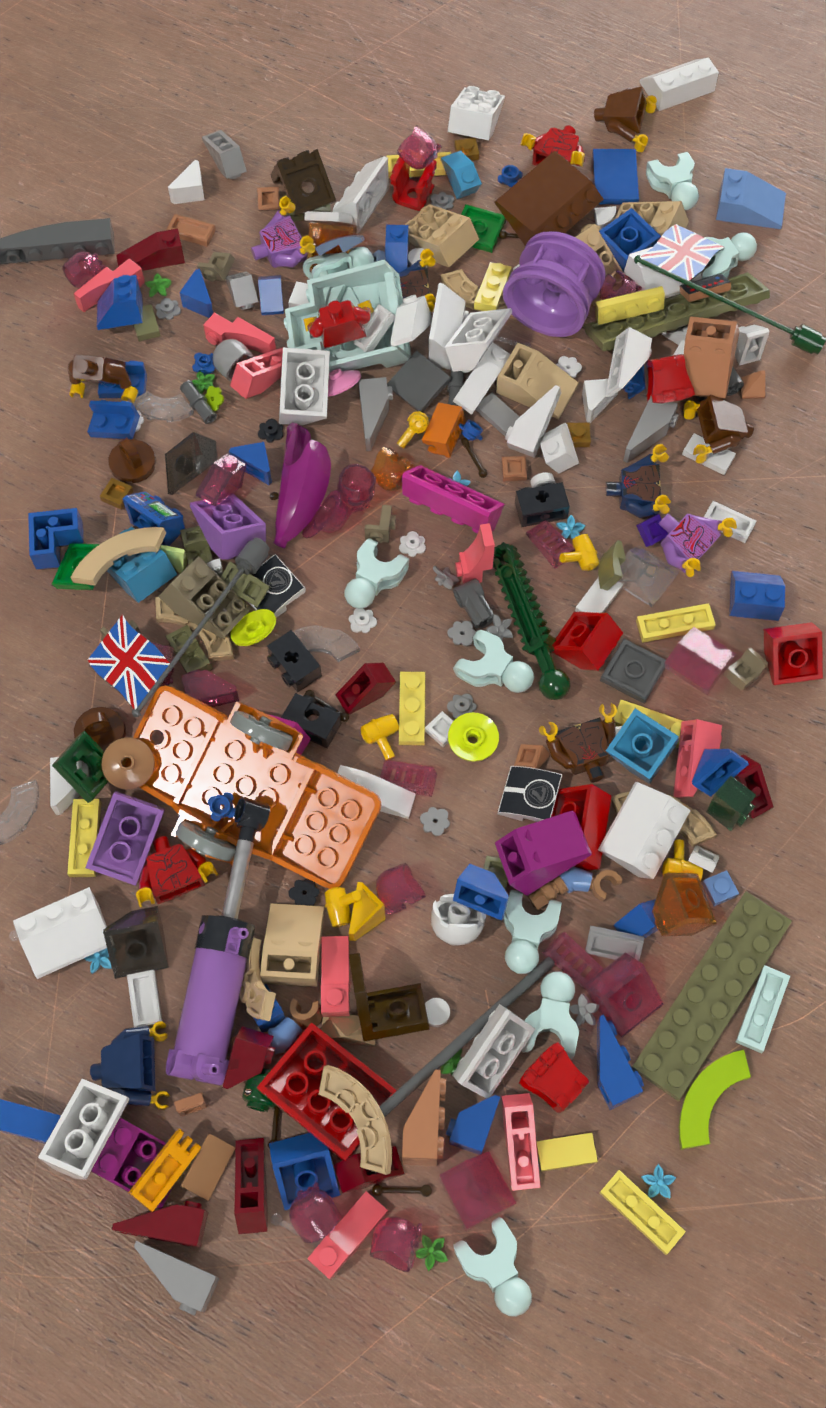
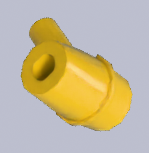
[397,411,429,448]
[559,534,599,571]
[361,714,399,761]
[662,839,703,883]
[325,887,361,927]

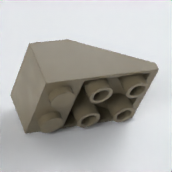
[158,556,251,638]

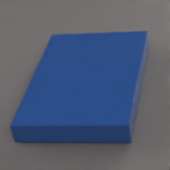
[592,149,639,204]

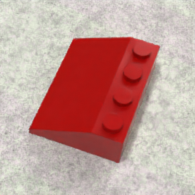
[257,1023,397,1162]

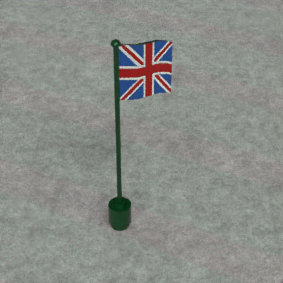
[634,224,826,354]

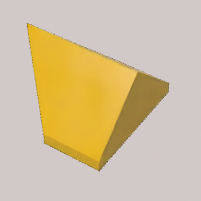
[349,882,386,941]

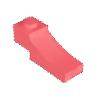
[74,258,145,312]
[203,312,276,354]
[455,523,495,584]
[321,936,350,1017]
[307,1191,388,1281]

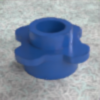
[498,165,523,187]
[192,352,215,375]
[459,420,483,441]
[208,792,235,822]

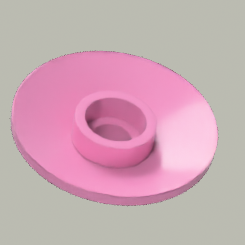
[328,369,361,397]

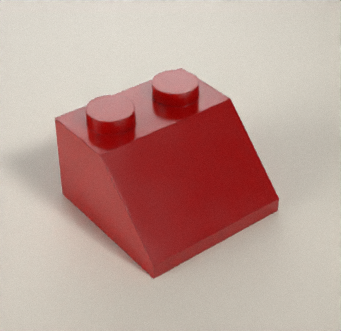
[552,612,623,671]
[763,622,823,685]

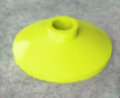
[231,609,276,646]
[448,712,499,762]

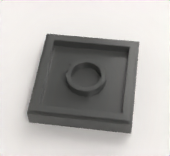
[387,351,451,412]
[600,639,668,704]

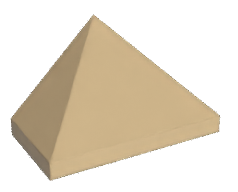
[321,1015,375,1046]

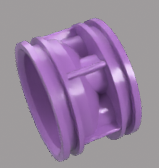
[503,232,606,337]

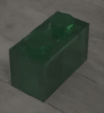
[706,776,756,831]

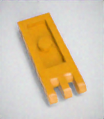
[128,1128,201,1212]

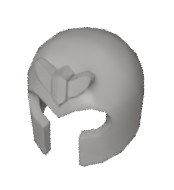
[213,339,254,381]

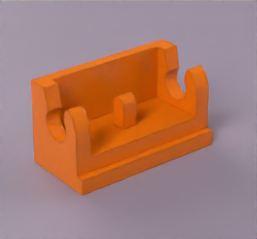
[422,402,466,458]

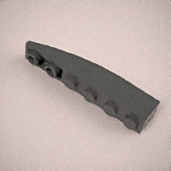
[0,218,115,264]

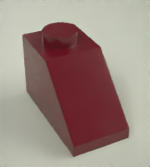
[335,663,396,714]
[728,754,774,819]
[222,1026,276,1089]
[334,1146,405,1193]

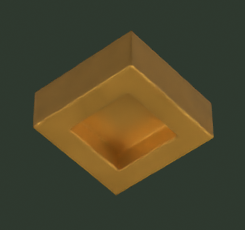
[454,138,479,161]
[566,422,591,448]
[100,478,134,510]

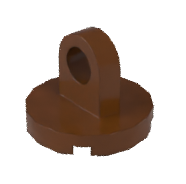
[108,437,156,483]
[74,707,126,752]

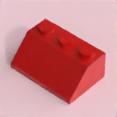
[551,784,612,871]

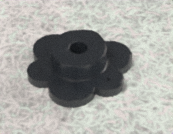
[258,419,283,443]
[288,879,320,906]

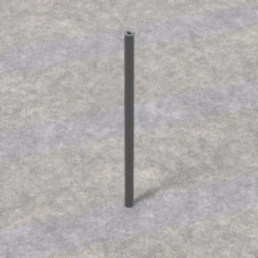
[379,957,555,1117]

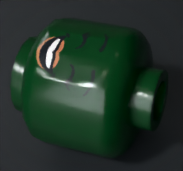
[242,1068,277,1112]

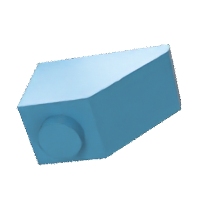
[441,150,482,199]

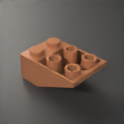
[683,317,740,399]
[402,1070,446,1166]

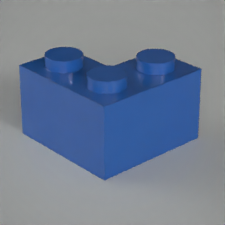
[28,508,84,570]

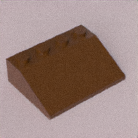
[494,151,603,246]

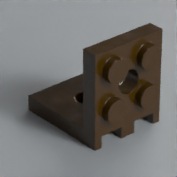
[270,149,336,216]
[349,953,430,1042]

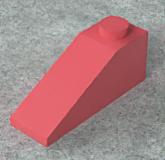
[230,347,283,399]
[673,719,722,798]
[501,1093,540,1191]

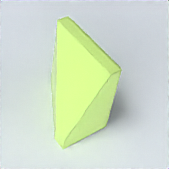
[160,545,188,574]

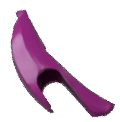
[273,422,331,548]

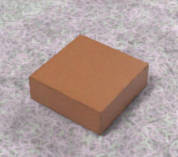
[502,456,527,481]
[174,1093,208,1117]

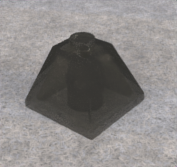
[165,432,218,495]
[103,906,169,979]

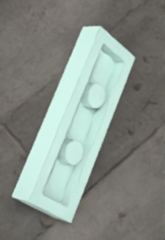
[735,965,790,1053]

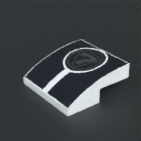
[249,554,306,618]
[497,766,562,822]

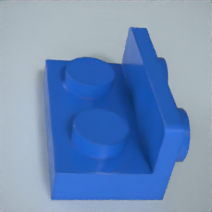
[98,361,147,398]
[87,400,140,439]

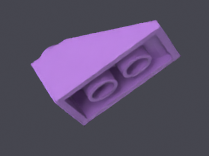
[190,494,266,560]
[85,791,165,886]

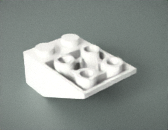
[448,86,505,140]

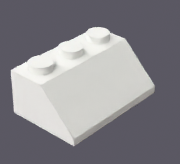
[640,58,719,111]
[333,156,389,234]
[623,247,702,298]
[429,283,469,370]
[445,308,512,373]
[279,347,330,426]
[598,782,690,879]
[13,887,114,979]
[452,1004,535,1099]
[38,1079,129,1180]

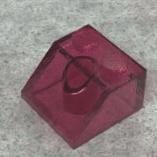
[664,627,736,696]
[584,952,664,1037]
[439,1151,517,1232]

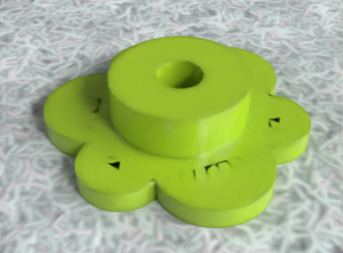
[205,386,224,411]

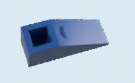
[597,1014,644,1110]

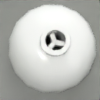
[431,894,486,945]

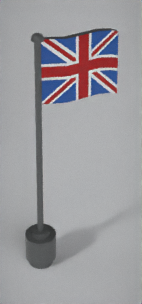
[88,538,270,717]

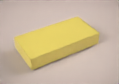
[536,1133,598,1172]

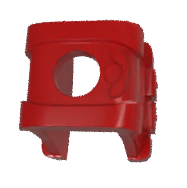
[390,151,437,211]
[646,354,695,403]
[519,1042,589,1113]

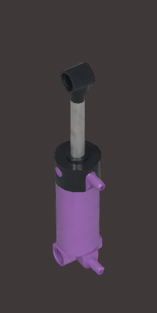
[166,797,270,1085]

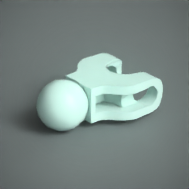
[646,152,699,210]
[702,232,757,279]
[303,247,374,279]
[344,538,410,609]
[453,630,534,693]
[503,890,562,974]
[521,972,579,1061]
[453,1217,532,1317]

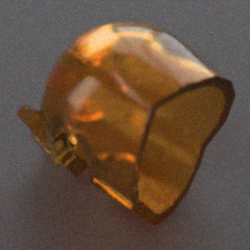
[368,446,415,492]

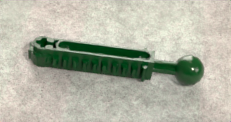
[493,542,571,700]

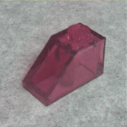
[195,454,247,506]
[181,670,240,707]

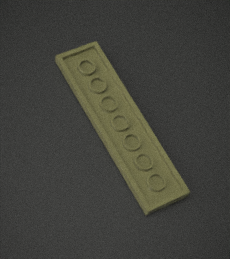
[584,272,770,352]
[632,891,792,1101]

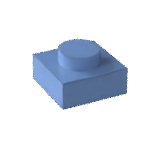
[702,870,739,906]

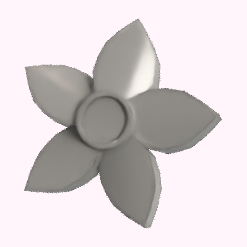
[433,566,459,589]
[485,615,513,641]
[569,994,599,1026]

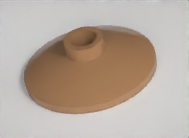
[102,738,155,790]

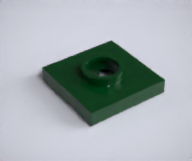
[52,731,109,803]

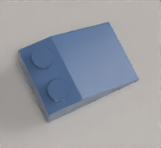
[716,168,786,229]

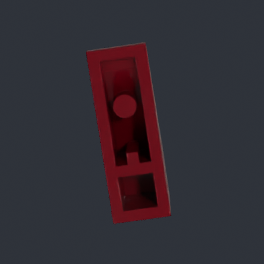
[116,228,185,271]
[234,1138,268,1234]
[111,1201,209,1248]

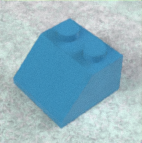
[606,708,679,784]

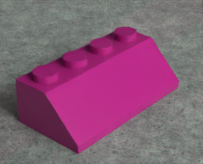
[402,465,505,534]

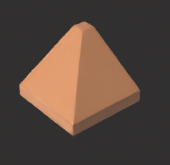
[257,187,280,211]
[740,370,765,399]
[514,744,550,769]

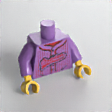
[251,196,315,268]
[659,513,737,577]

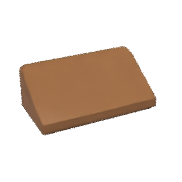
[181,1133,235,1201]

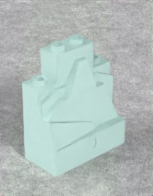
[284,260,411,373]

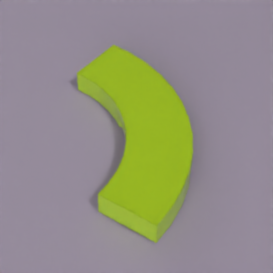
[679,1050,751,1150]

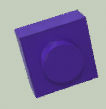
[636,514,668,547]

